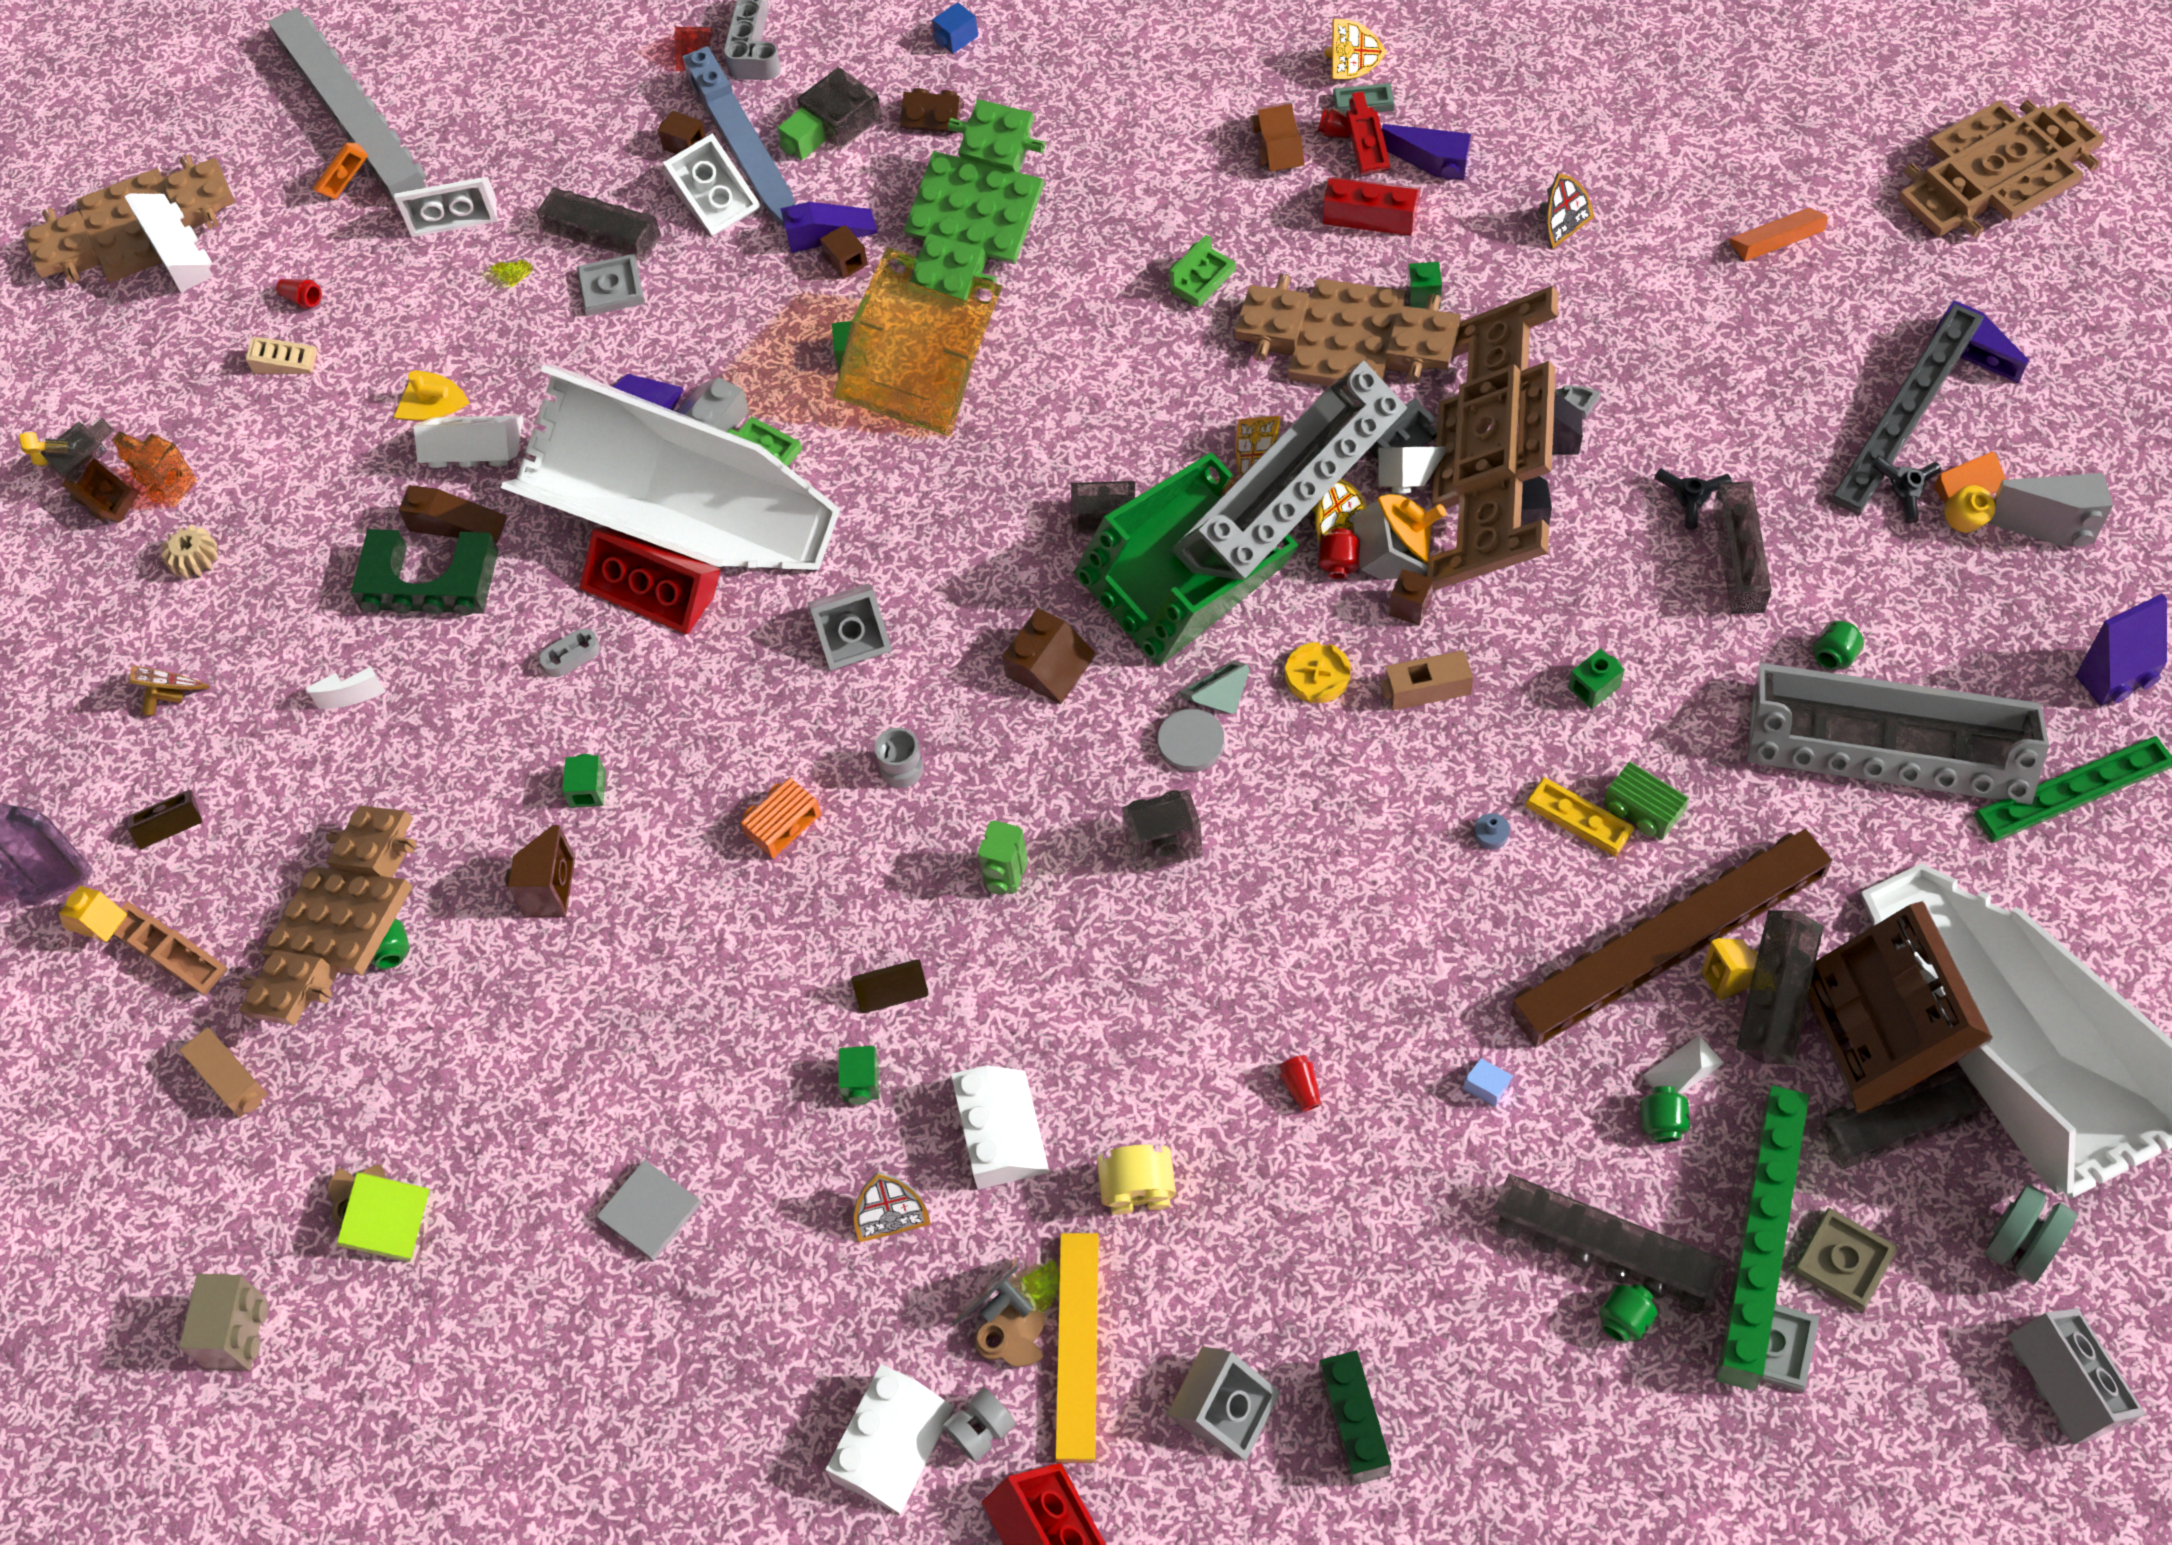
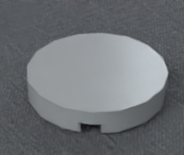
[1158,709,1225,772]

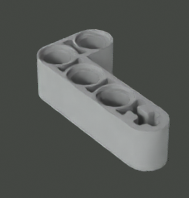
[724,0,781,80]

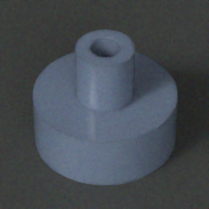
[1474,813,1510,850]

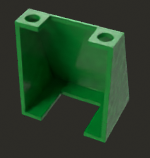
[1073,452,1298,667]

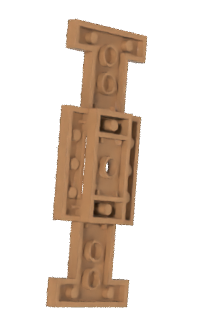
[1427,286,1559,590]

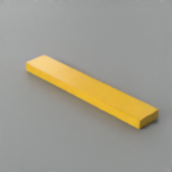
[1056,1233,1099,1463]

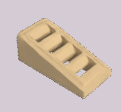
[246,337,318,374]

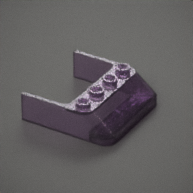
[0,803,93,905]

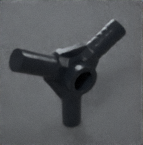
[1871,455,1941,523]
[1654,468,1732,530]

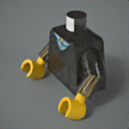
[19,417,114,483]

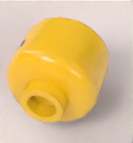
[1944,485,1996,533]

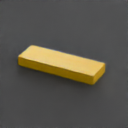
[1525,776,1635,857]

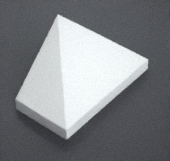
[1643,1035,1724,1094]

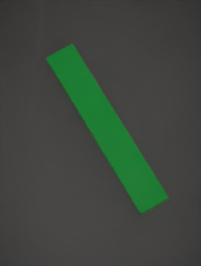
[1973,736,2172,843]

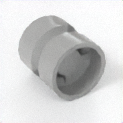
[875,727,923,788]
[942,1387,1016,1463]

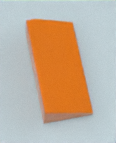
[313,143,368,200]
[1933,451,2006,504]

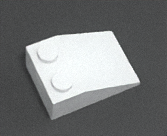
[663,133,761,237]

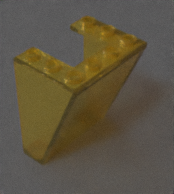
[833,247,1003,437]

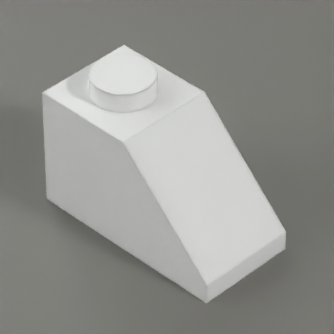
[1379,447,1446,493]

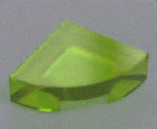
[490,260,534,288]
[1021,1259,1059,1313]

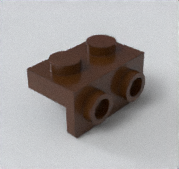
[900,88,964,133]
[62,458,140,522]

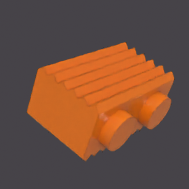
[740,777,821,859]

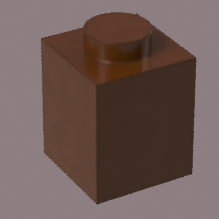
[657,110,706,154]
[820,225,868,279]
[1389,569,1434,626]

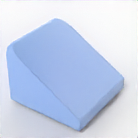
[1463,1059,1513,1107]

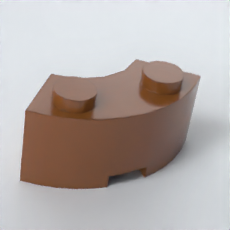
[1250,102,1305,171]

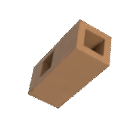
[1380,650,1473,710]
[179,1027,268,1118]

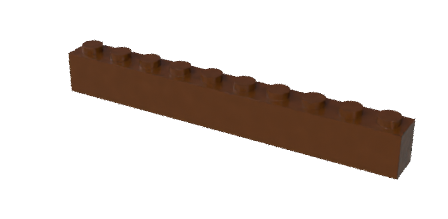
[1511,828,1833,1048]

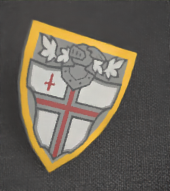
[853,1171,931,1243]

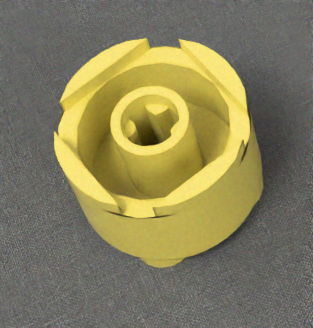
[1097,1145,1176,1215]

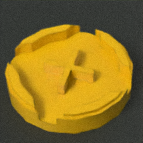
[1285,642,1351,703]

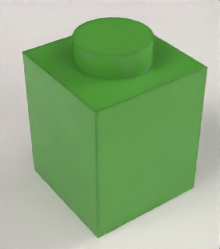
[777,107,826,160]

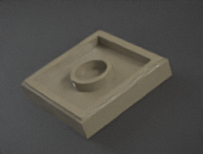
[1792,1207,1899,1313]

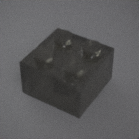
[797,66,882,150]
[1122,789,1203,874]

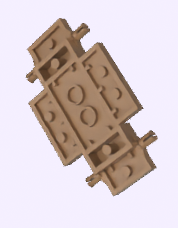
[1898,99,2105,238]
[23,155,236,283]
[1235,273,1461,388]
[239,805,417,1026]

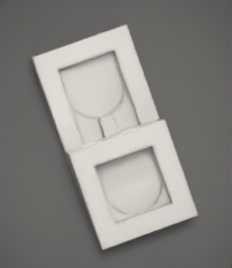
[306,666,385,709]

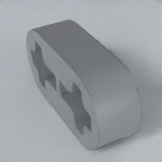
[540,629,600,677]

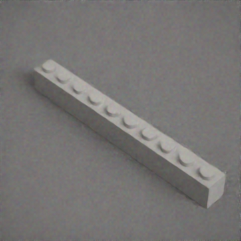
[268,7,427,206]

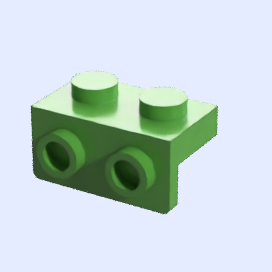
[1169,235,1236,308]
[727,416,802,467]

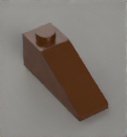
[398,485,507,544]

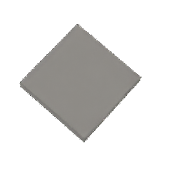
[577,254,645,316]
[596,1159,702,1261]
[1761,1304,1820,1393]

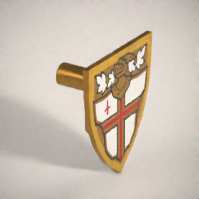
[129,665,210,716]

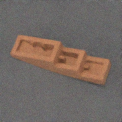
[113,901,228,996]

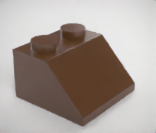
[1002,608,1096,704]
[505,825,576,918]

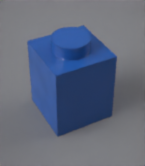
[932,2,979,54]

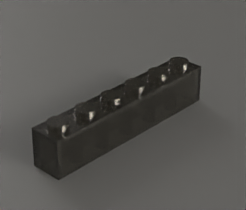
[1490,1173,1729,1314]

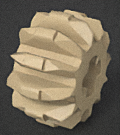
[161,524,219,580]

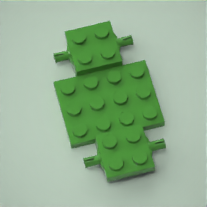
[898,99,1046,307]

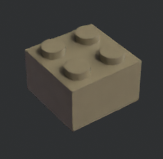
[179,1273,268,1371]

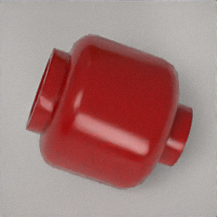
[1318,528,1360,579]

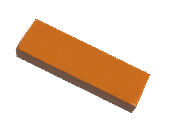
[1729,207,1828,262]

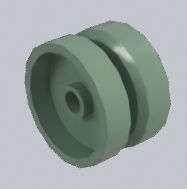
[1983,1183,2079,1285]

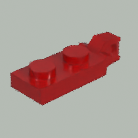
[1346,91,1390,176]

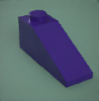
[1382,124,1471,180]
[780,202,877,253]
[1933,300,2029,384]

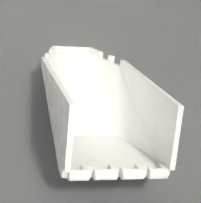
[501,365,841,570]
[1861,863,2172,1198]

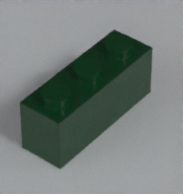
[1319,1350,1392,1486]

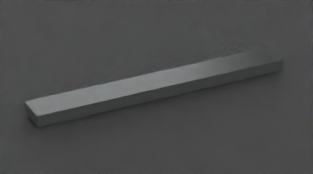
[1830,303,1984,516]

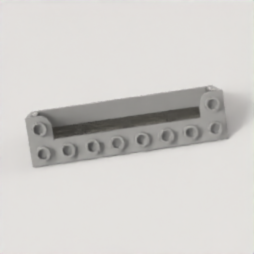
[1170,360,1408,580]
[1747,663,2049,805]

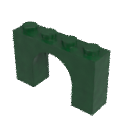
[351,529,499,616]

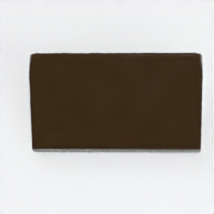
[128,790,202,850]
[851,959,929,1014]

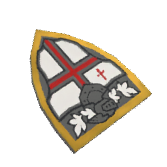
[1539,173,1594,249]
[952,1256,1034,1325]

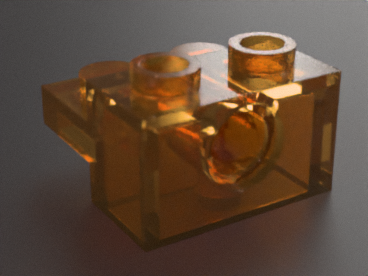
[112,431,198,508]

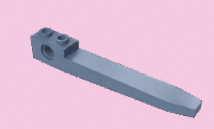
[682,46,795,227]

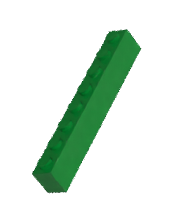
[1715,1085,1810,1391]

